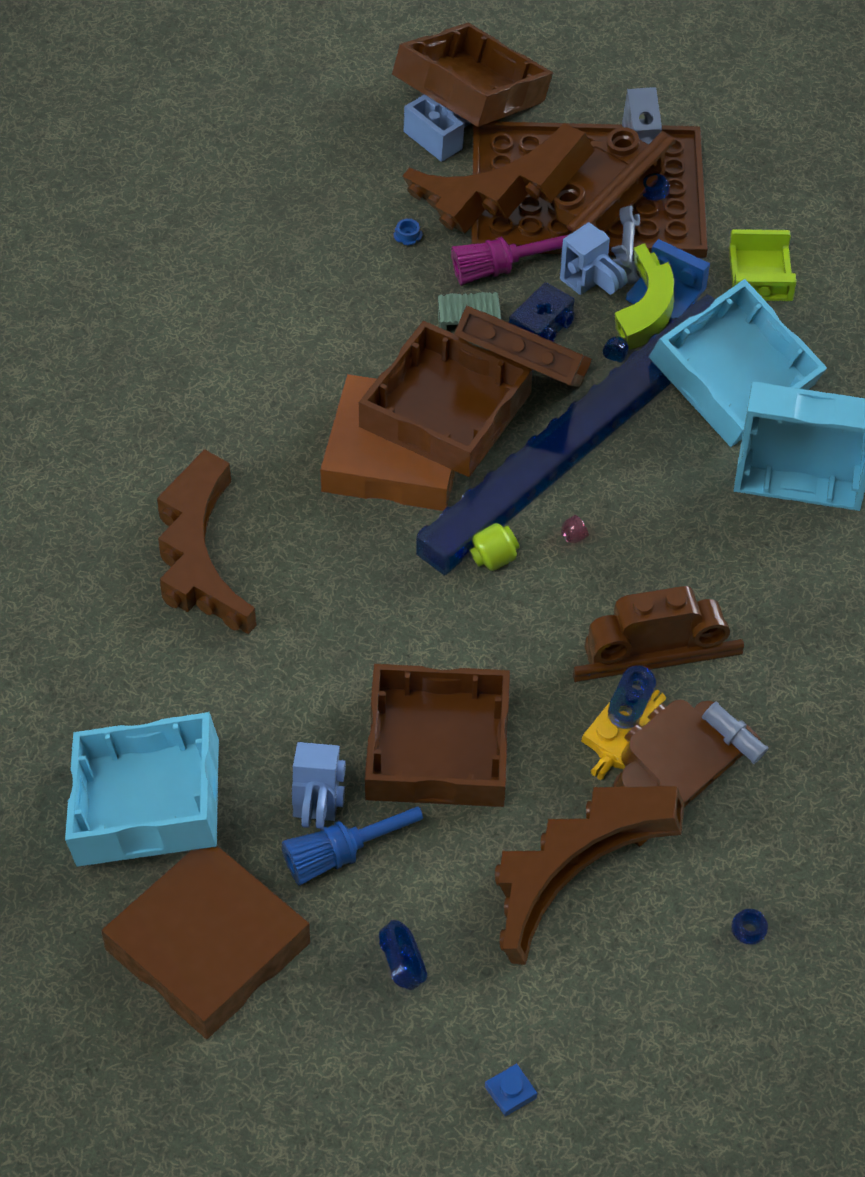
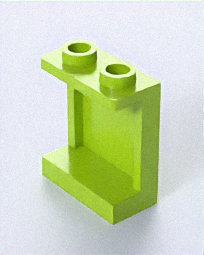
[729,229,796,301]

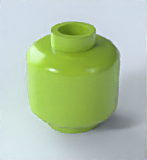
[469,523,520,571]

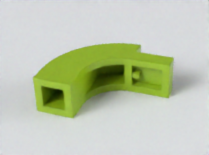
[615,243,674,350]

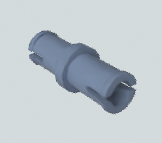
[702,701,769,764]

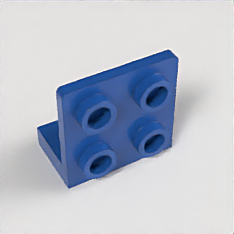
[626,239,710,324]

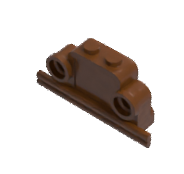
[553,127,675,233]
[573,586,744,682]
[612,700,761,847]

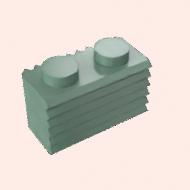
[438,292,501,334]

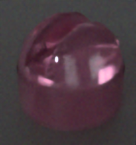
[561,515,589,543]

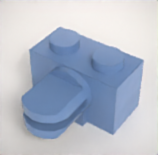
[404,94,471,162]
[560,222,628,295]
[292,742,345,829]

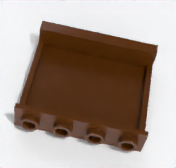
[454,305,592,387]

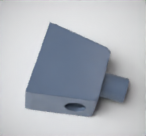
[622,87,662,144]

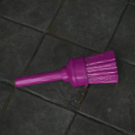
[451,234,569,286]

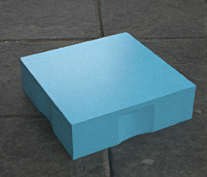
[649,279,827,447]
[733,382,865,511]
[65,712,219,867]

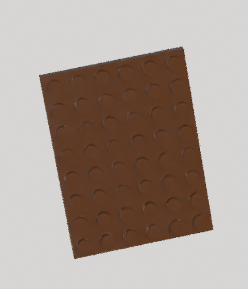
[471,121,708,258]

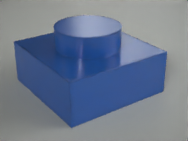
[485,1064,537,1117]

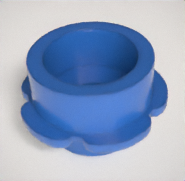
[394,219,422,245]

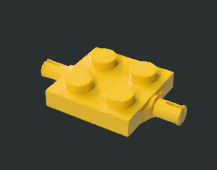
[581,689,666,780]

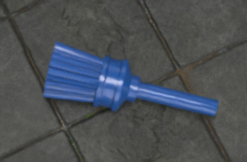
[281,806,423,886]

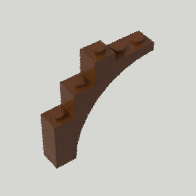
[402,123,595,234]
[157,449,256,635]
[495,786,684,965]

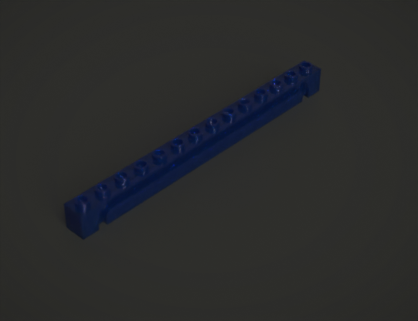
[416,294,715,576]

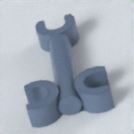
[611,205,641,285]

